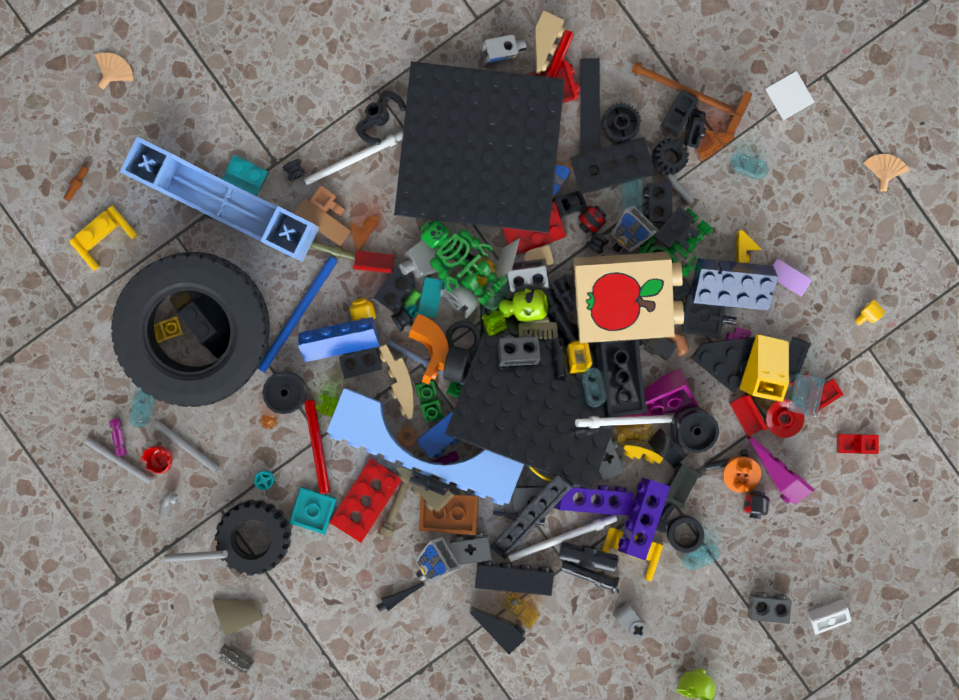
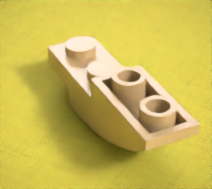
[378,344,414,419]

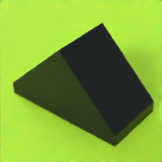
[554,191,587,219]
[647,428,687,469]

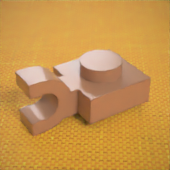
[310,186,346,216]

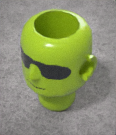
[499,288,548,322]

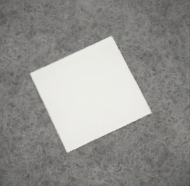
[765,71,814,120]
[496,238,520,278]

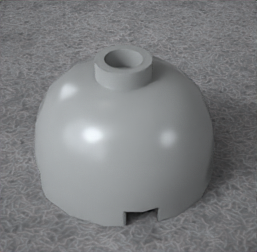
[440,280,478,319]

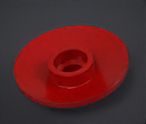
[766,399,805,438]

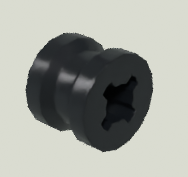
[282,159,306,181]
[585,232,609,254]
[391,308,413,332]

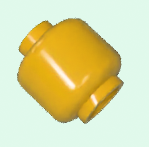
[349,298,376,321]

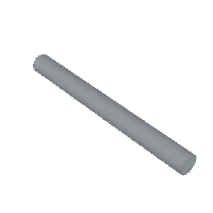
[647,145,694,206]
[154,421,219,472]
[85,437,153,484]
[164,550,228,562]

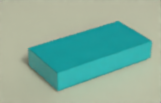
[418,277,444,318]

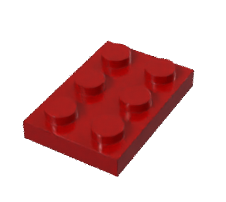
[502,200,566,255]

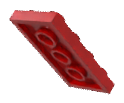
[329,458,402,543]

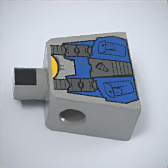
[479,35,526,67]
[612,205,659,253]
[416,537,461,583]

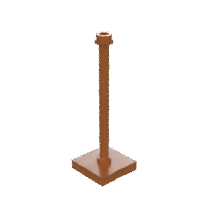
[632,62,752,136]

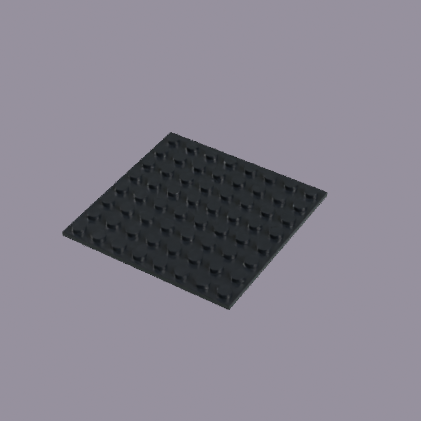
[394,61,565,233]
[445,295,641,490]

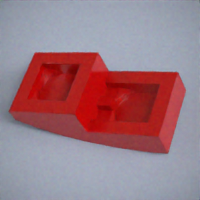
[836,434,879,454]

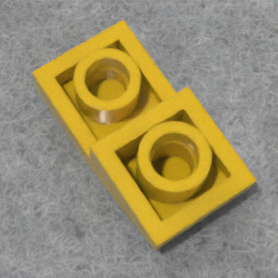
[154,316,183,343]
[622,444,663,464]

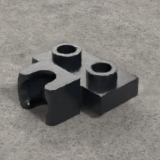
[654,206,700,250]

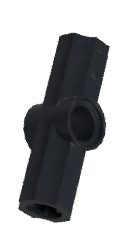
[559,542,619,572]

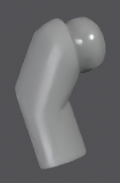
[159,492,179,516]

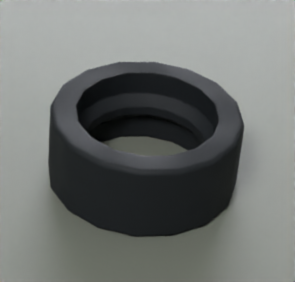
[445,320,481,355]
[667,516,704,553]

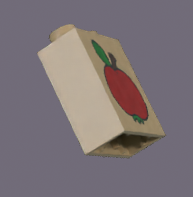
[574,252,684,343]

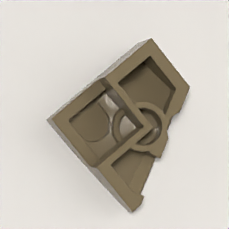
[212,598,263,636]

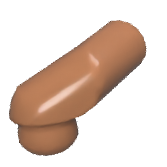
[666,332,689,356]

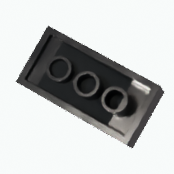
[595,339,646,418]

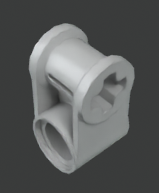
[613,602,647,639]

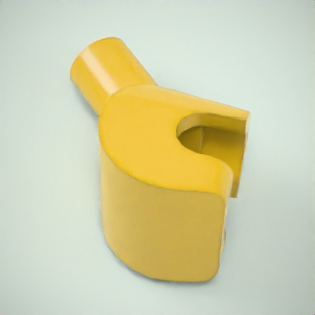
[855,300,885,326]

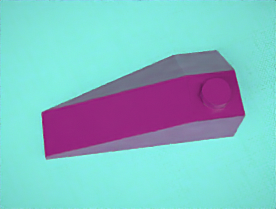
[620,368,699,426]
[746,436,815,505]

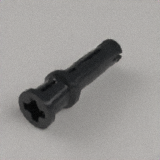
[544,289,579,344]
[561,560,620,594]

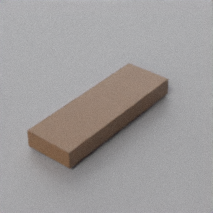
[294,198,352,247]

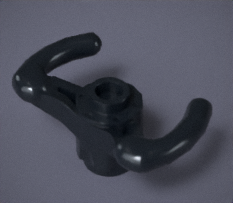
[355,90,406,145]

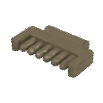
[518,317,558,339]

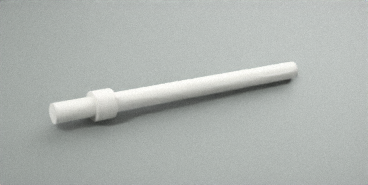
[304,131,403,185]
[575,415,674,428]
[508,515,618,562]

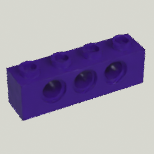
[618,477,670,561]
[553,485,633,516]

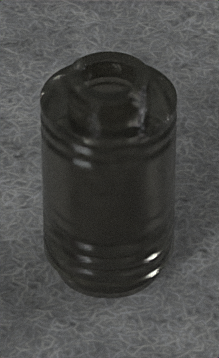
[218,642,254,674]

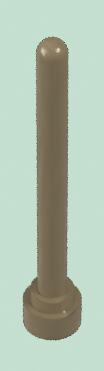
[378,450,421,538]

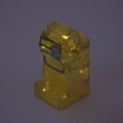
[616,423,654,445]
[502,593,540,629]

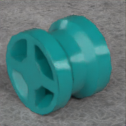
[254,470,275,490]

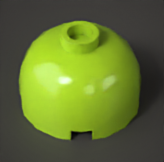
[676,668,716,700]

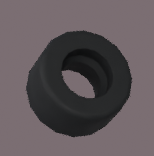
[443,346,470,383]

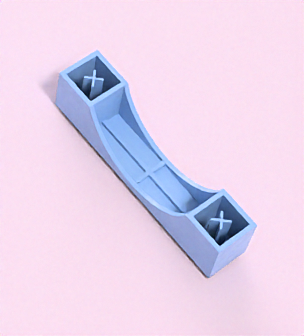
[120,137,319,262]
[327,388,524,505]

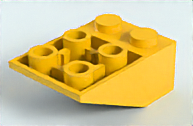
[739,334,789,402]

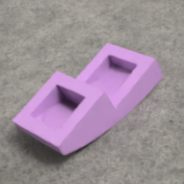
[773,259,812,297]

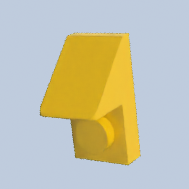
[735,230,762,263]

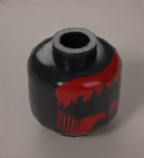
[578,205,607,234]
[743,491,770,519]

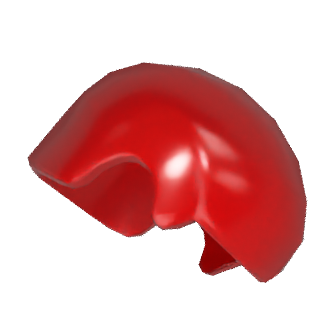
[141,445,173,474]

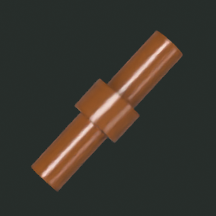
[63,165,89,202]

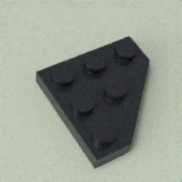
[690,336,756,393]

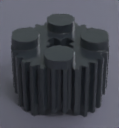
[601,102,641,144]

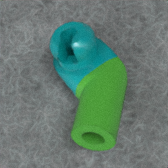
[404,289,422,318]

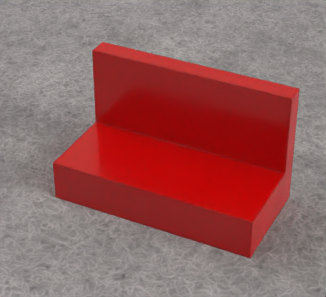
[353,251,395,274]
[729,394,768,437]

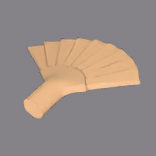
[95,52,134,90]
[863,154,910,191]

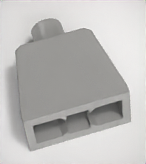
[399,240,445,278]

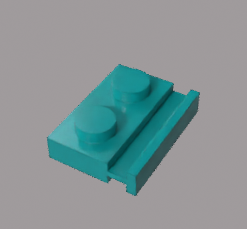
[222,155,269,196]

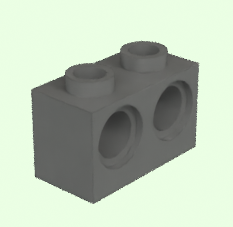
[507,258,549,292]
[497,334,540,366]
[748,592,792,624]

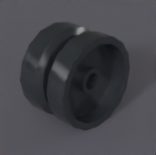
[262,371,308,414]
[670,405,719,453]

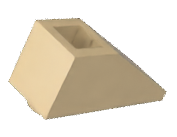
[534,10,565,76]

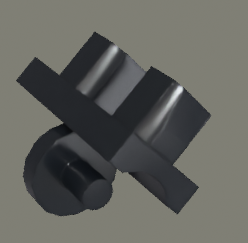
[550,274,576,313]

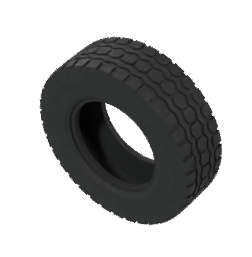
[111,252,270,407]

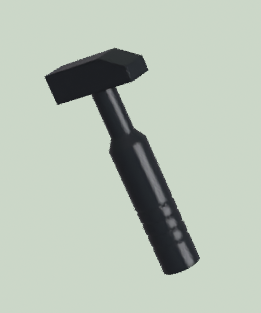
[704,449,749,471]

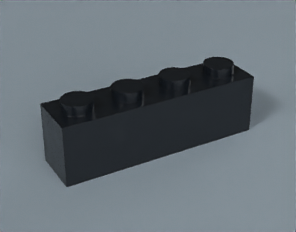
[475,560,554,596]

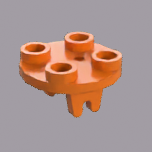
[723,456,761,493]

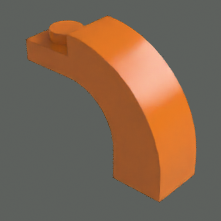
[408,314,449,385]

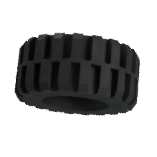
[215,500,291,576]

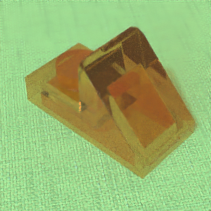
[697,130,735,162]
[350,214,381,251]

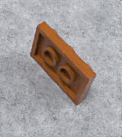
[419,494,479,535]

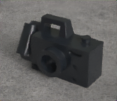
[684,109,706,148]
[638,337,677,361]

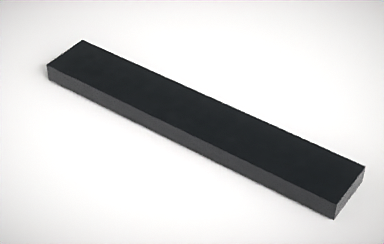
[580,58,600,174]
[490,471,574,559]

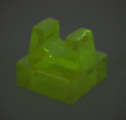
[482,309,507,336]
[316,394,339,417]

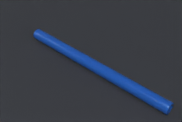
[258,256,338,373]

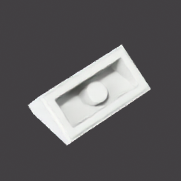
[808,599,851,635]

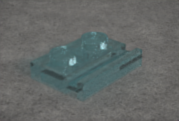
[788,373,825,417]

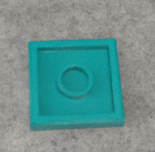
[289,486,337,535]

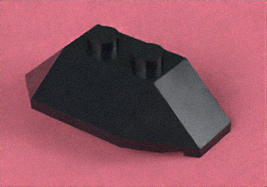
[170,290,230,359]

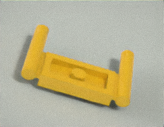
[69,205,138,271]
[602,527,664,581]

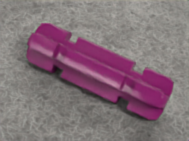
[109,418,127,456]
[432,451,459,465]

